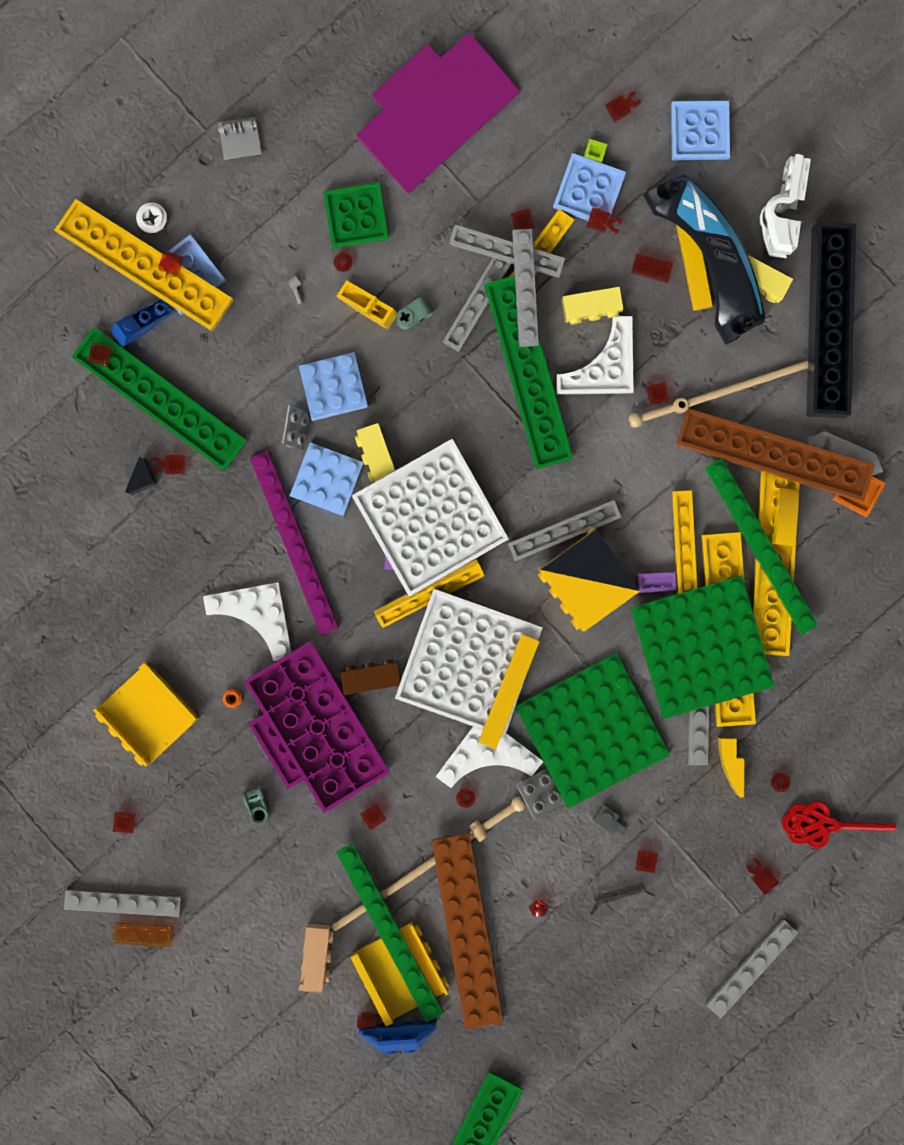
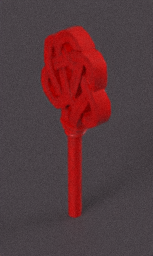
[780,801,896,848]

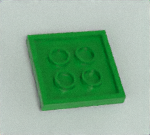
[323,182,389,249]

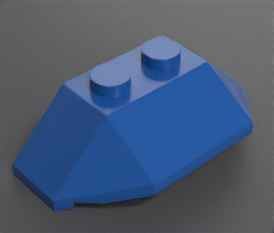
[359,1020,437,1054]

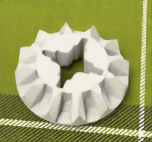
[136,203,167,233]

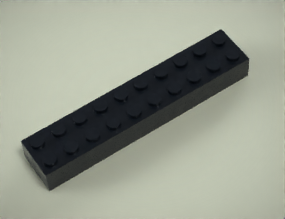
[806,222,856,418]

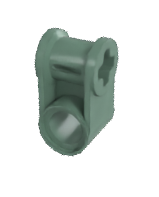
[396,296,433,330]
[242,785,270,824]

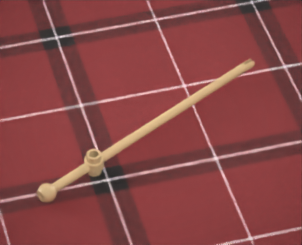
[628,360,808,428]
[332,797,526,931]

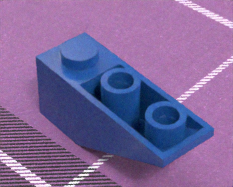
[111,299,173,348]

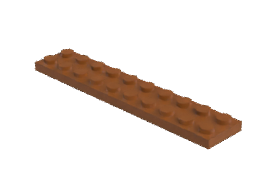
[676,408,875,502]
[431,832,503,1030]

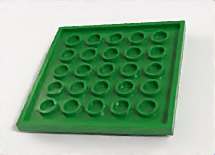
[630,575,775,719]
[515,653,670,809]

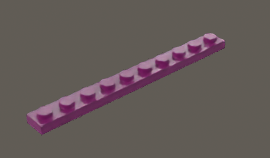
[250,451,339,635]

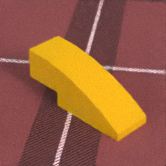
[336,280,397,330]
[772,487,799,547]
[718,737,744,797]

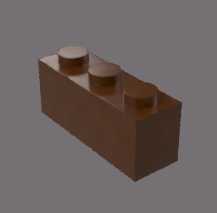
[340,659,401,695]

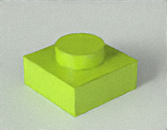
[584,139,608,163]

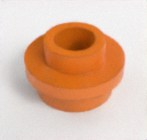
[223,689,242,708]

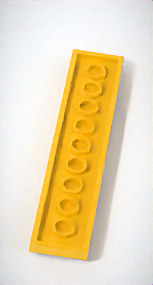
[55,199,234,332]
[752,471,800,656]
[701,532,756,727]

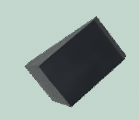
[125,457,157,495]

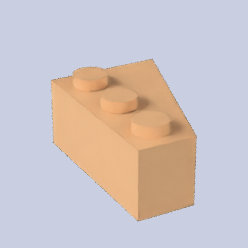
[299,924,334,993]

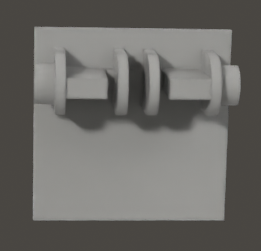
[218,117,262,160]
[282,405,309,450]
[517,768,564,820]

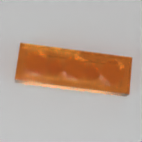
[113,922,173,947]

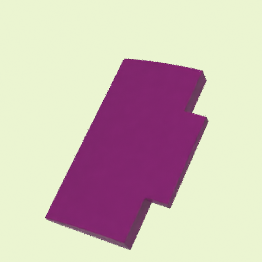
[356,33,520,194]
[244,641,390,813]

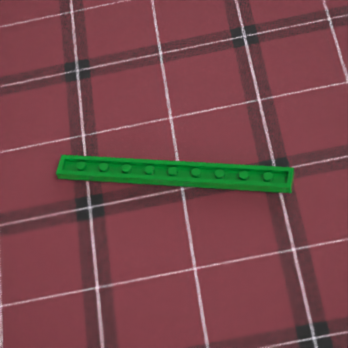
[704,458,818,635]
[336,842,443,1023]

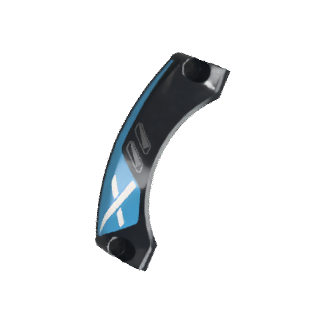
[643,175,765,345]

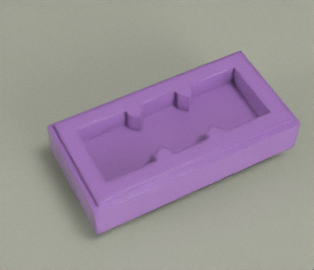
[637,571,677,593]

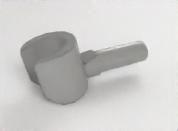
[289,276,303,304]

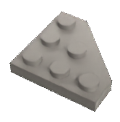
[806,432,883,476]

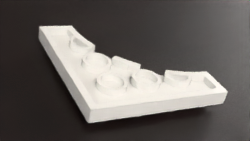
[556,316,634,395]
[203,582,292,661]
[436,726,543,788]

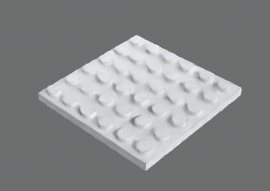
[352,439,508,597]
[395,589,543,737]

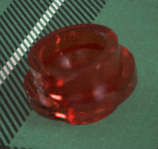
[333,253,353,272]
[771,773,790,792]
[456,788,475,808]
[529,900,548,917]

